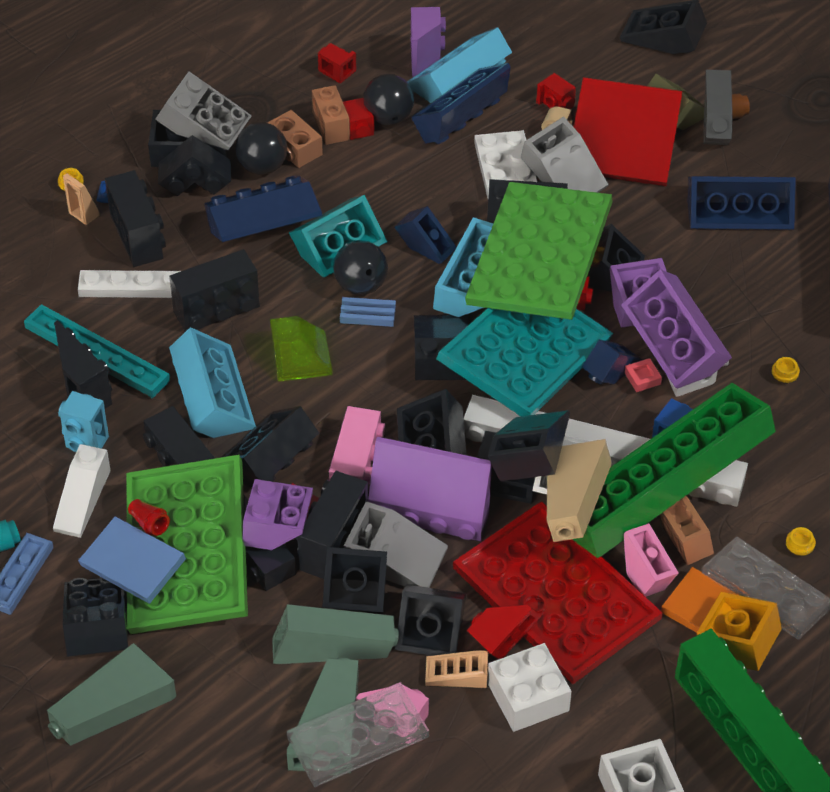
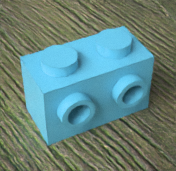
[58,391,109,452]

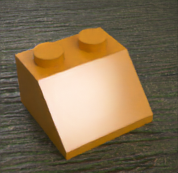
[697,592,782,671]

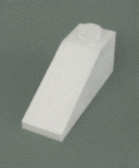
[53,444,110,538]

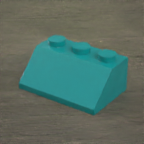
[289,195,387,277]

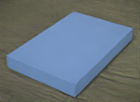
[78,517,186,604]

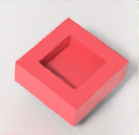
[624,358,662,393]

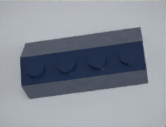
[411,63,511,144]
[204,175,322,242]
[687,176,796,229]

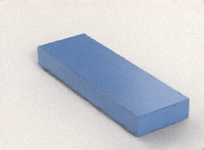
[0,532,54,615]

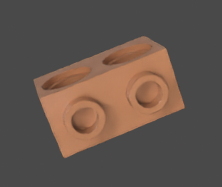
[312,85,350,145]
[267,110,323,168]
[660,496,714,565]

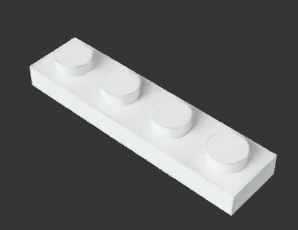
[78,270,181,298]

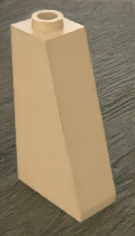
[547,439,612,542]

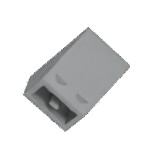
[155,71,252,150]
[520,117,608,193]
[344,502,448,588]

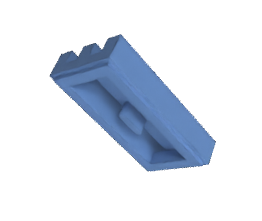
[340,297,396,327]

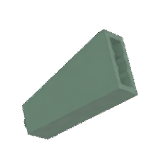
[272,604,399,664]
[47,643,176,746]
[287,658,359,773]

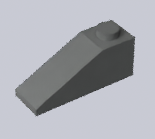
[703,70,732,145]

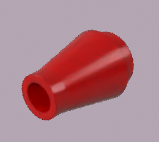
[128,499,170,536]

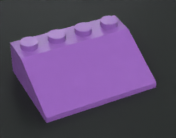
[368,437,492,541]

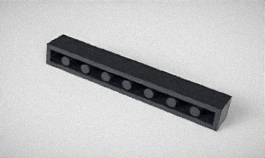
[143,406,296,591]

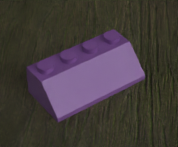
[621,269,732,389]

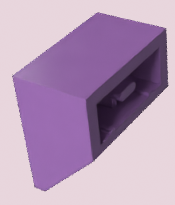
[243,479,313,550]

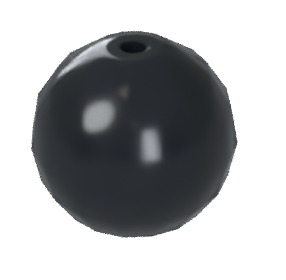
[363,74,414,125]
[235,122,288,175]
[333,240,388,295]

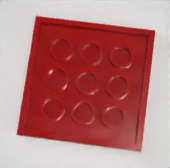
[574,77,683,186]

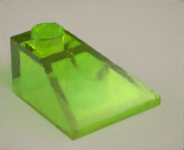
[270,316,333,382]

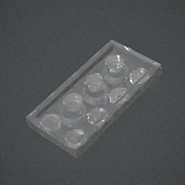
[701,536,830,640]
[287,682,429,787]

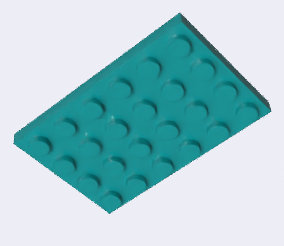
[436,308,613,416]

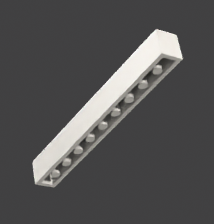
[463,395,748,507]

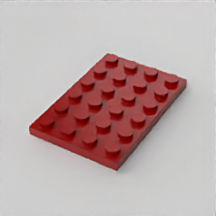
[453,501,662,684]

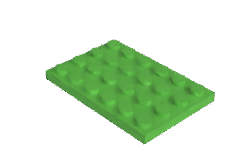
[465,182,613,320]
[127,455,248,634]

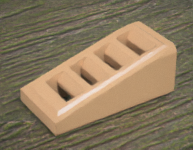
[63,173,100,225]
[425,651,488,688]

